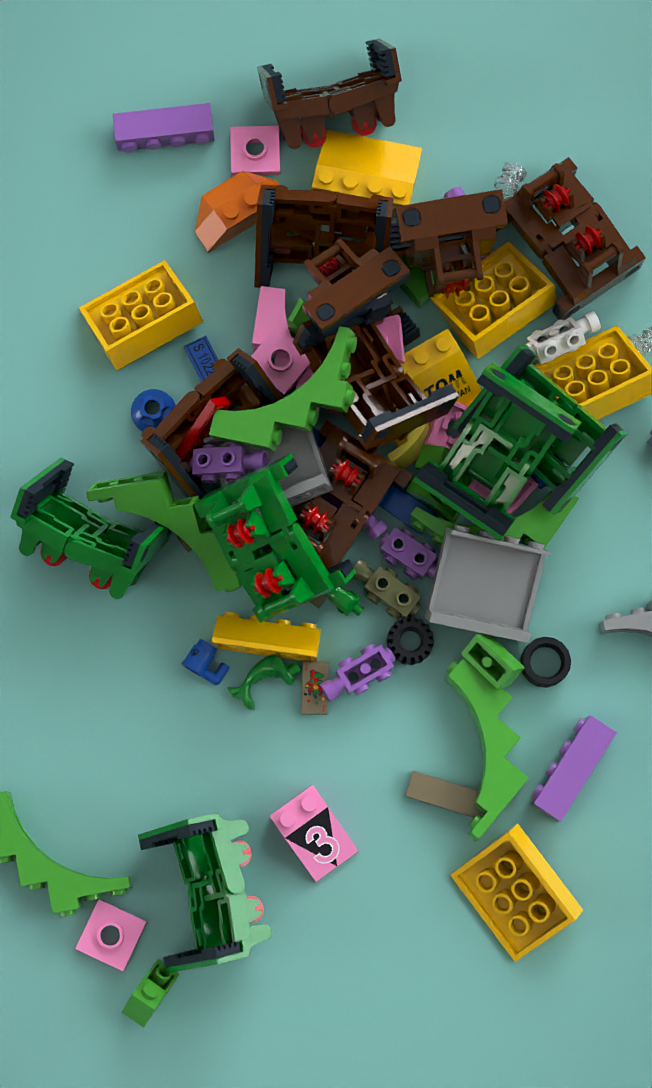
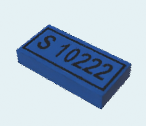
[184,335,218,382]

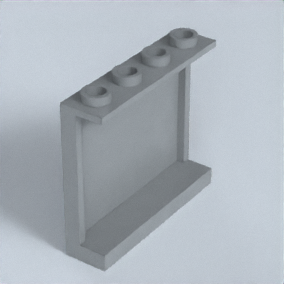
[203,426,333,519]
[424,524,552,643]

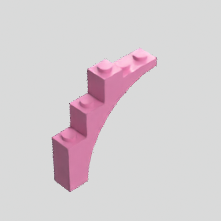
[252,286,340,418]

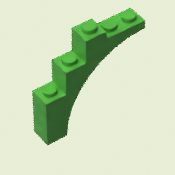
[209,326,357,452]
[408,489,579,548]
[0,791,133,918]

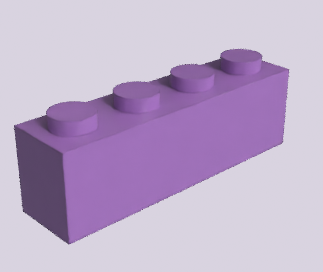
[113,103,215,153]
[531,715,617,822]

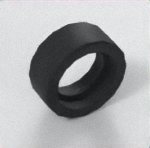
[520,637,571,688]

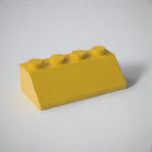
[212,612,321,662]

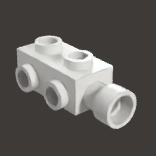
[525,311,601,364]

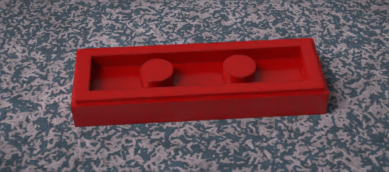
[175,396,231,463]

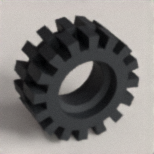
[387,616,434,665]

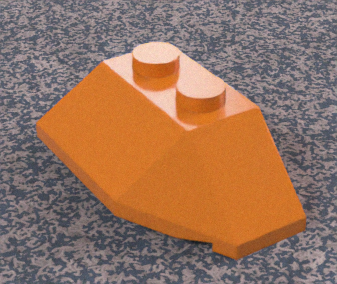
[195,170,280,253]

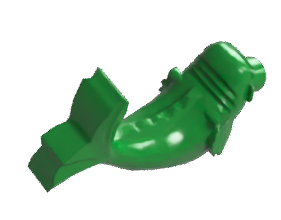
[324,587,364,616]
[227,655,301,710]

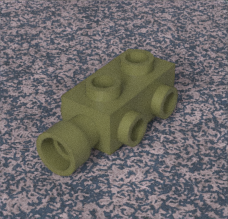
[353,558,421,620]

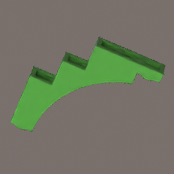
[86,471,242,592]
[445,657,529,841]

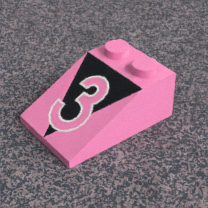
[270,785,358,882]

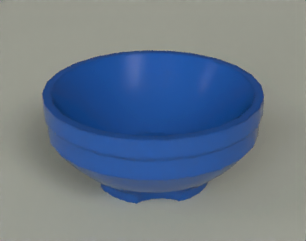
[131,389,176,432]

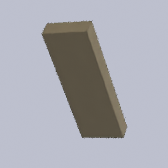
[405,771,483,818]

